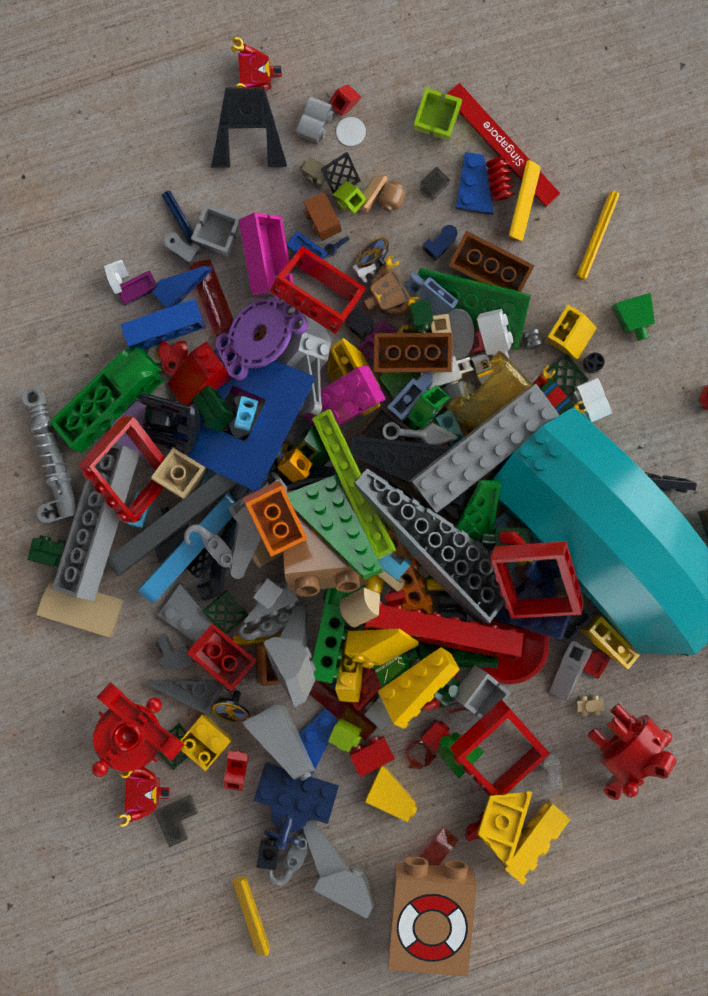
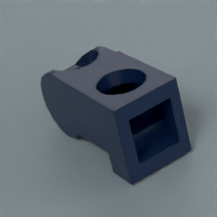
[422,225,458,261]

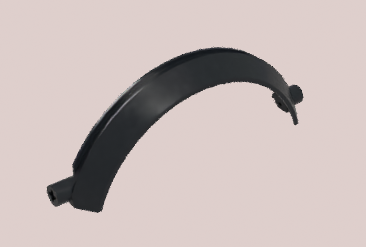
[197,466,437,601]

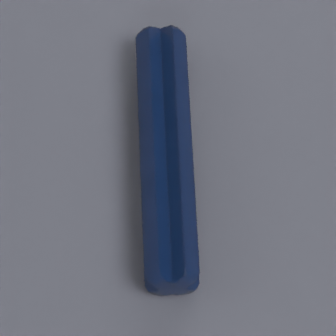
[162,191,194,243]

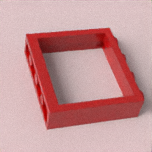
[269,246,366,335]
[78,416,165,523]
[490,541,584,618]
[449,699,550,796]

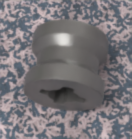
[522,329,545,349]

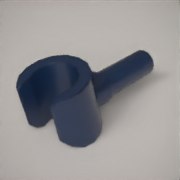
[325,236,350,256]

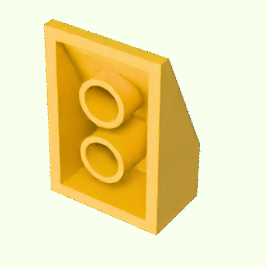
[345,629,418,668]

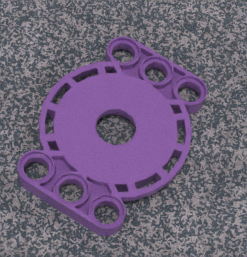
[215,291,309,381]

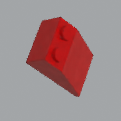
[168,341,232,406]
[187,623,257,693]

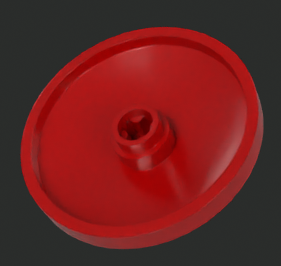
[480,620,549,685]

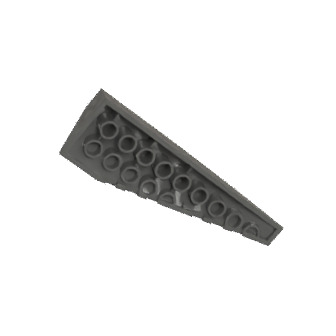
[353,469,522,624]

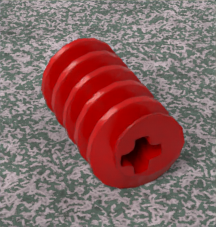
[486,157,515,201]

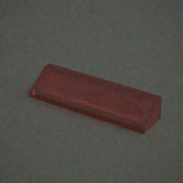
[189,259,234,337]
[309,680,377,740]

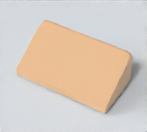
[359,175,388,214]

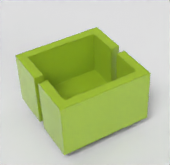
[413,87,462,141]

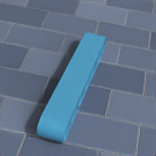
[137,492,237,604]

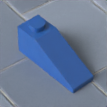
[152,266,213,308]

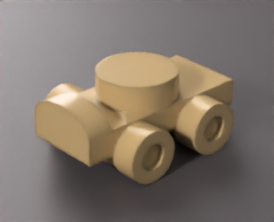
[576,695,604,716]

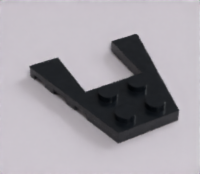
[211,87,287,168]

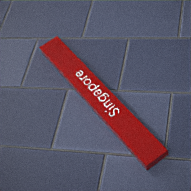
[447,83,561,208]

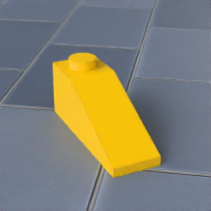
[580,615,640,670]

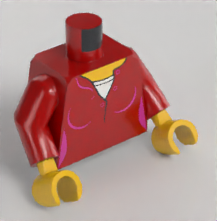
[231,37,282,92]
[116,766,170,827]

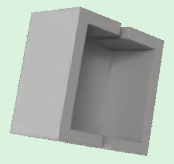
[191,204,241,258]
[452,665,511,719]

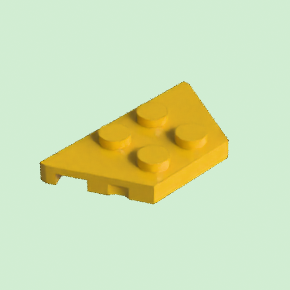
[477,791,533,867]

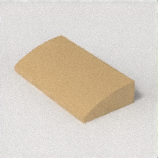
[36,577,124,638]

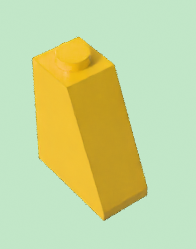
[365,765,417,822]

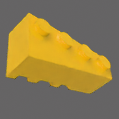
[378,647,460,729]
[500,800,571,885]

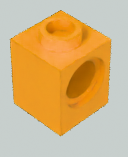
[277,448,312,482]

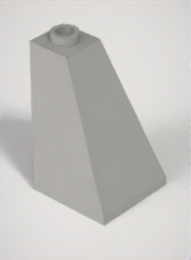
[243,704,315,781]

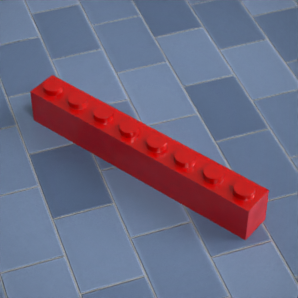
[363,602,524,661]

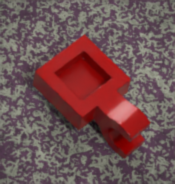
[385,590,407,607]

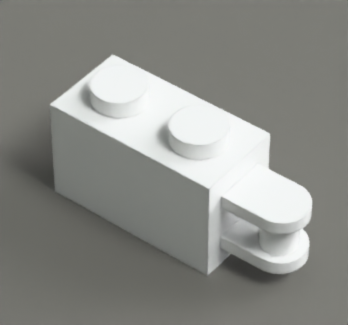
[477,309,513,366]
[418,356,474,391]

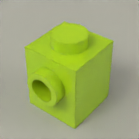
[333,181,367,214]
[328,719,362,752]

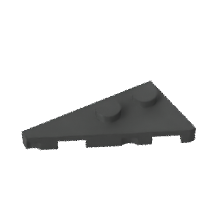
[148,681,223,716]

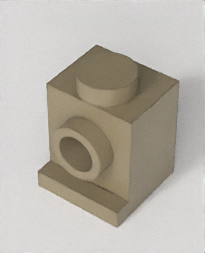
[299,156,329,189]

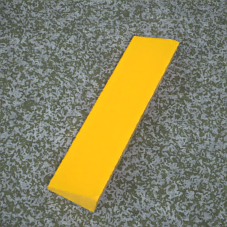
[509,160,541,241]
[232,875,270,956]

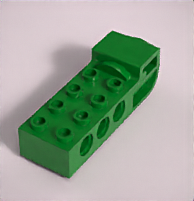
[49,346,164,453]
[313,584,364,683]

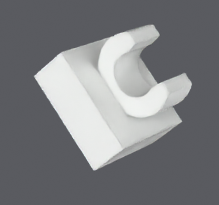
[352,264,376,283]

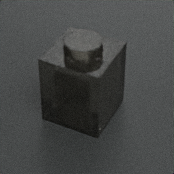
[419,166,450,201]

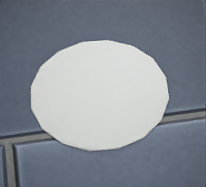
[336,117,366,146]

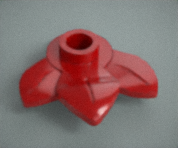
[158,340,188,376]

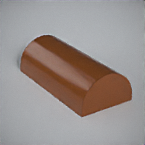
[448,230,535,292]
[374,333,453,373]

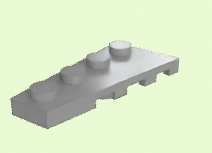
[158,584,212,642]

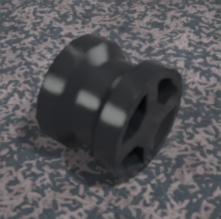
[583,352,605,373]

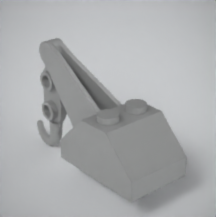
[277,313,332,415]
[184,471,287,579]
[238,605,316,707]
[268,820,376,919]

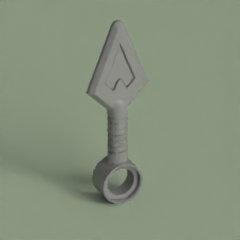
[382,422,457,445]

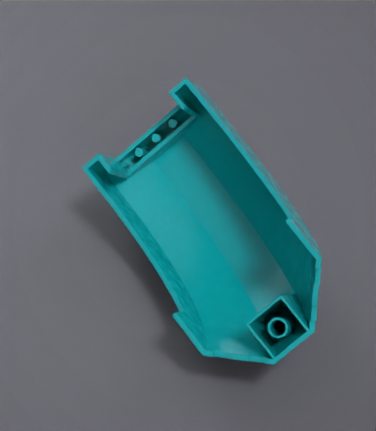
[493,407,708,655]

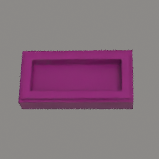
[119,270,156,305]

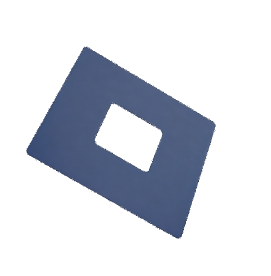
[166,340,315,491]

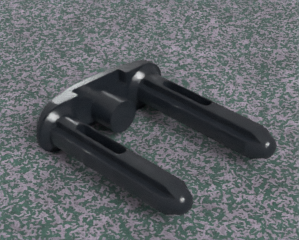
[137,393,200,455]

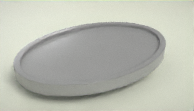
[449,309,475,360]

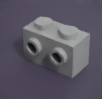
[253,577,286,610]

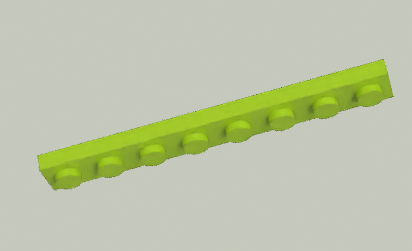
[312,409,396,559]

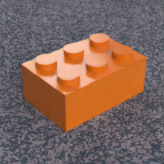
[242,481,308,557]

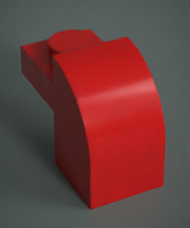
[224,750,249,792]

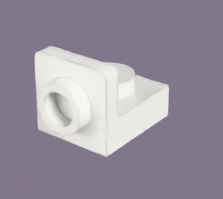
[104,260,129,294]

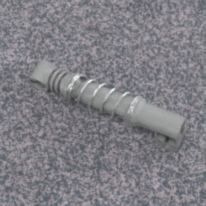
[22,388,77,523]

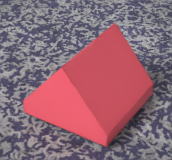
[470,331,486,354]

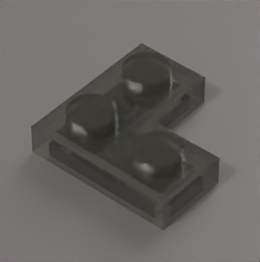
[154,794,198,848]

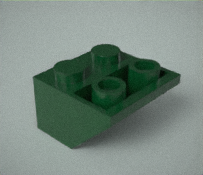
[288,424,331,468]

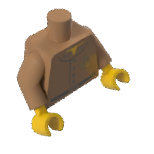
[363,255,419,316]

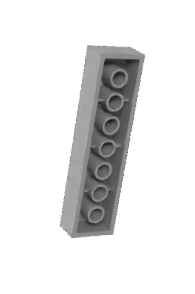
[408,384,559,513]
[52,441,140,601]

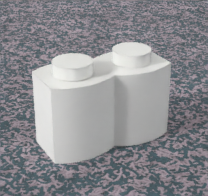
[573,378,612,422]

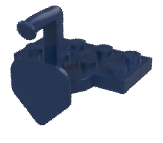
[493,541,571,641]
[253,763,339,849]

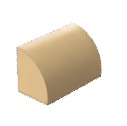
[340,588,380,628]

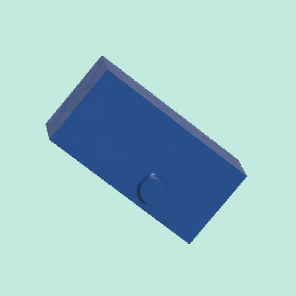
[120,299,207,350]

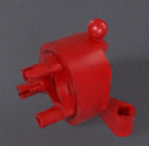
[92,682,184,777]
[587,703,677,800]

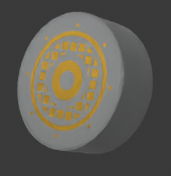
[148,345,162,365]

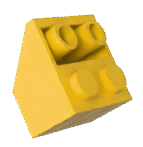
[544,304,597,361]
[180,713,233,771]

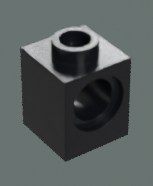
[344,307,374,339]
[256,838,279,870]

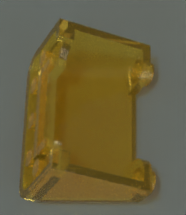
[446,351,533,434]

